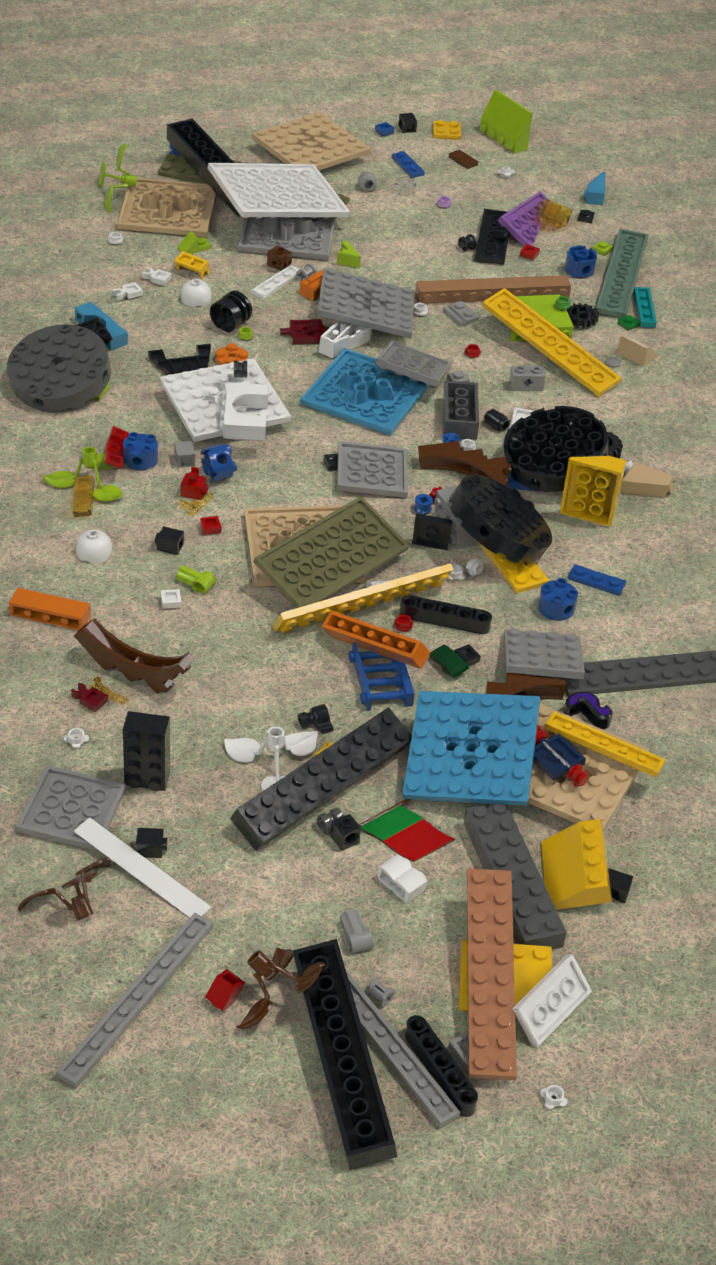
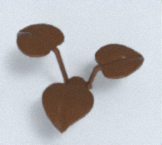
[18,858,111,921]
[236,948,326,1029]

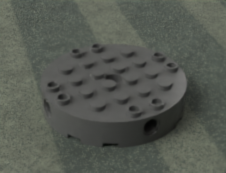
[7,324,111,413]

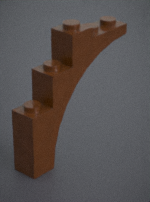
[418,441,512,488]
[74,618,195,693]
[485,673,566,700]

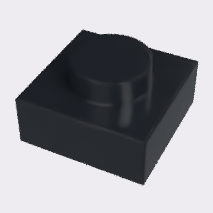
[578,210,595,223]
[323,454,338,471]
[454,644,481,666]

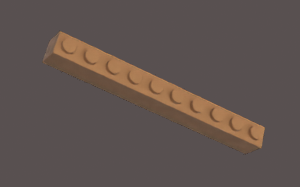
[415,275,571,304]

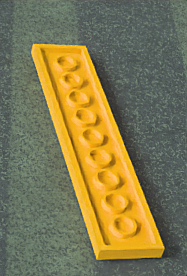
[482,288,621,397]
[272,563,453,633]

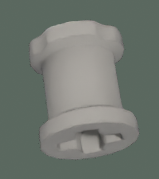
[296,263,317,281]
[365,977,395,1007]

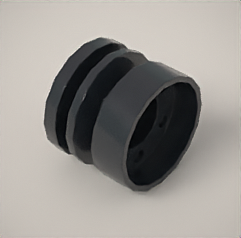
[210,290,253,333]

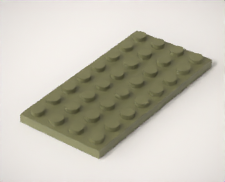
[253,496,410,608]

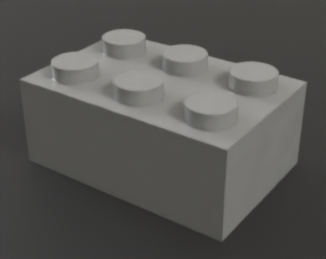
[433,486,476,550]

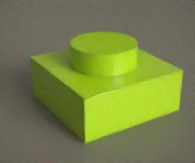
[593,241,613,256]

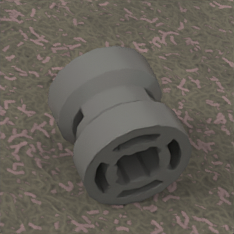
[317,808,344,835]

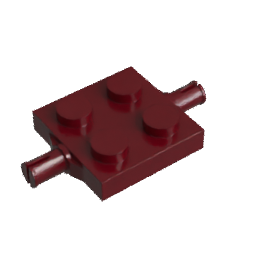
[280,319,330,344]

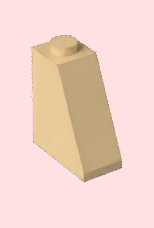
[620,462,675,498]

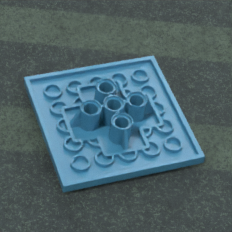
[300,348,429,436]
[402,691,540,806]

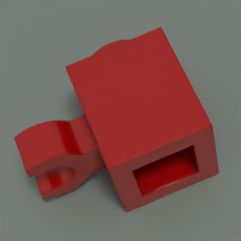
[181,467,209,500]
[205,969,246,1011]

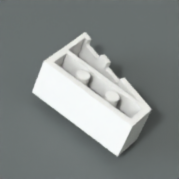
[319,321,372,358]

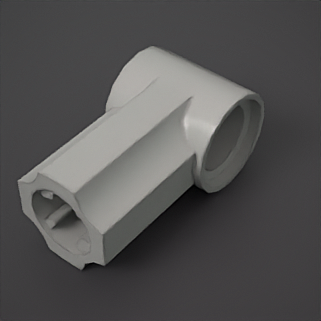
[340,909,373,953]

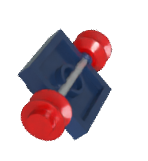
[533,725,589,787]

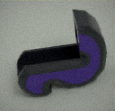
[563,691,613,730]

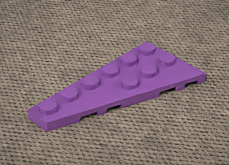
[498,191,550,246]

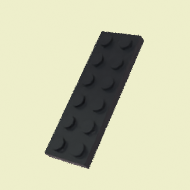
[474,208,510,265]

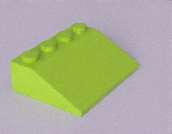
[479,89,533,154]

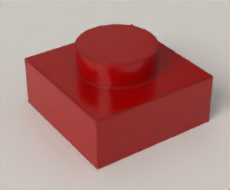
[520,244,540,260]
[200,516,222,535]

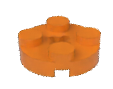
[215,343,248,365]

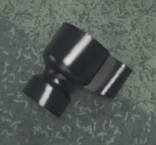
[297,704,334,734]

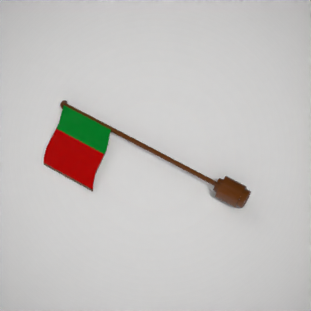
[358,799,455,862]

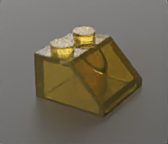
[536,199,573,229]

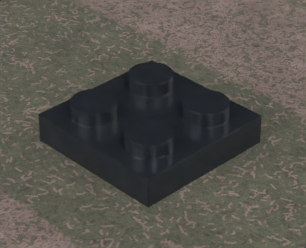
[412,513,452,551]

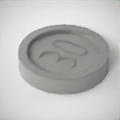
[605,357,621,368]

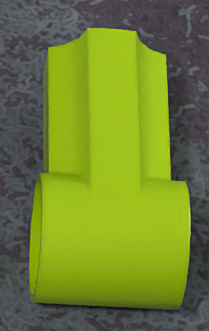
[176,565,216,595]

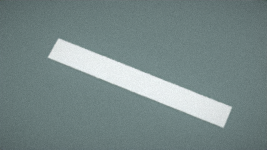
[74,817,211,917]

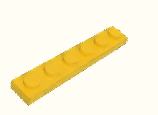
[544,711,666,778]

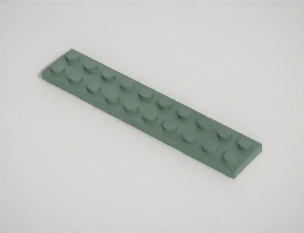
[596,229,649,318]

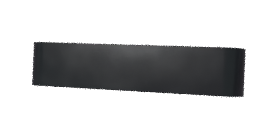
[400,595,492,634]
[405,1015,478,1117]

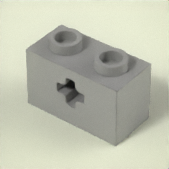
[509,366,546,391]

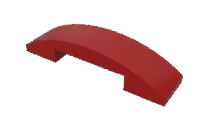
[103,426,129,469]

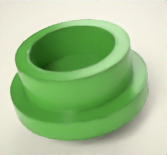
[555,296,571,310]

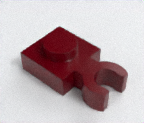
[71,683,108,712]

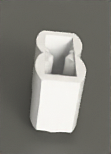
[377,854,427,903]

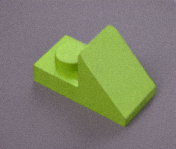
[177,231,212,254]
[337,240,361,268]

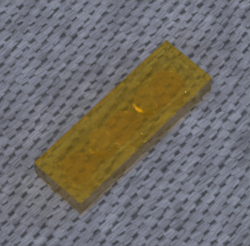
[73,475,95,517]

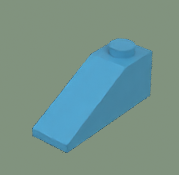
[583,172,606,205]

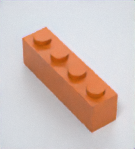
[9,587,91,630]

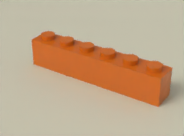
[322,610,431,669]

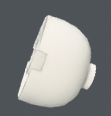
[181,279,212,307]
[76,529,113,564]

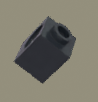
[398,113,417,133]
[330,814,361,851]
[608,868,633,903]

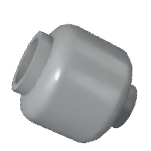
[358,171,378,192]

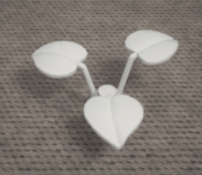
[224,727,318,791]

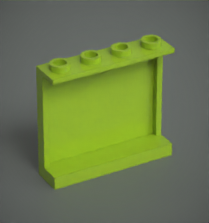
[509,294,574,342]

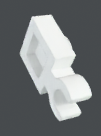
[142,267,172,286]
[113,282,143,301]

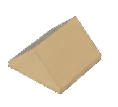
[618,333,658,366]

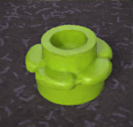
[238,326,254,340]

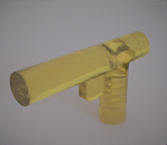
[179,492,214,517]
[89,676,128,705]

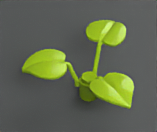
[98,144,137,212]
[43,447,123,501]

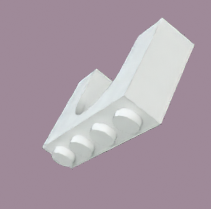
[220,382,268,441]

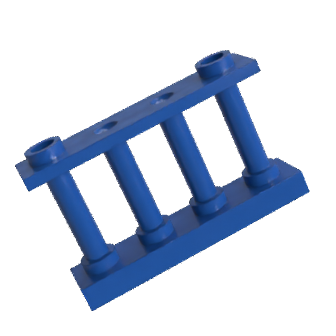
[349,643,415,711]

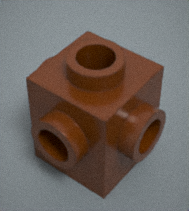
[267,245,292,271]

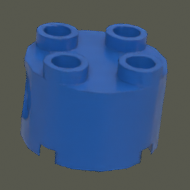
[565,245,597,278]
[123,432,158,471]
[201,444,237,483]
[538,578,578,621]

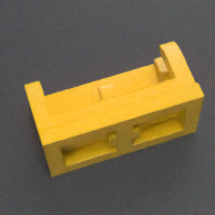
[174,251,210,279]

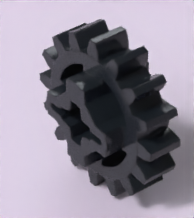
[566,303,599,328]

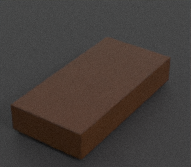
[449,149,478,169]

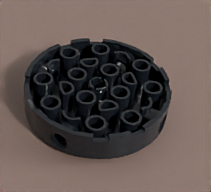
[503,406,609,492]
[449,474,552,565]

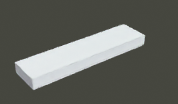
[251,265,299,300]

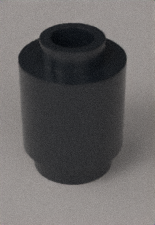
[484,409,510,431]

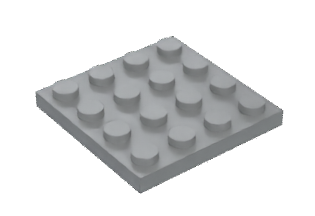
[375,341,452,387]
[337,441,408,498]
[504,629,585,679]
[16,765,126,852]

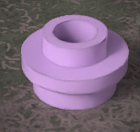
[437,196,452,208]

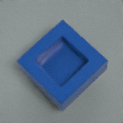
[375,122,394,136]

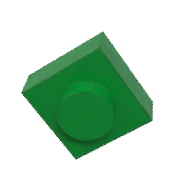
[618,315,640,331]

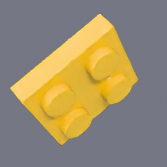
[433,120,461,140]

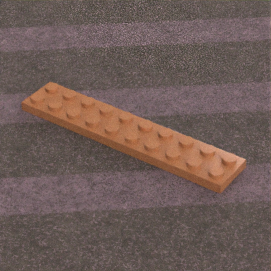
[467,868,517,1081]

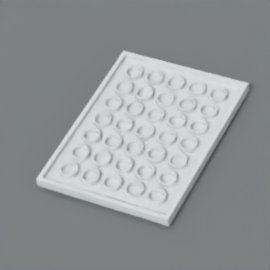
[207,163,350,218]

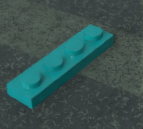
[634,287,657,328]

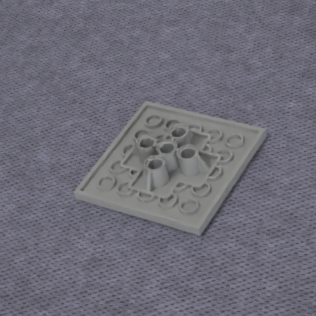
[238,217,336,260]
[317,268,415,338]

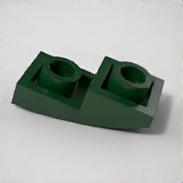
[429,644,469,678]

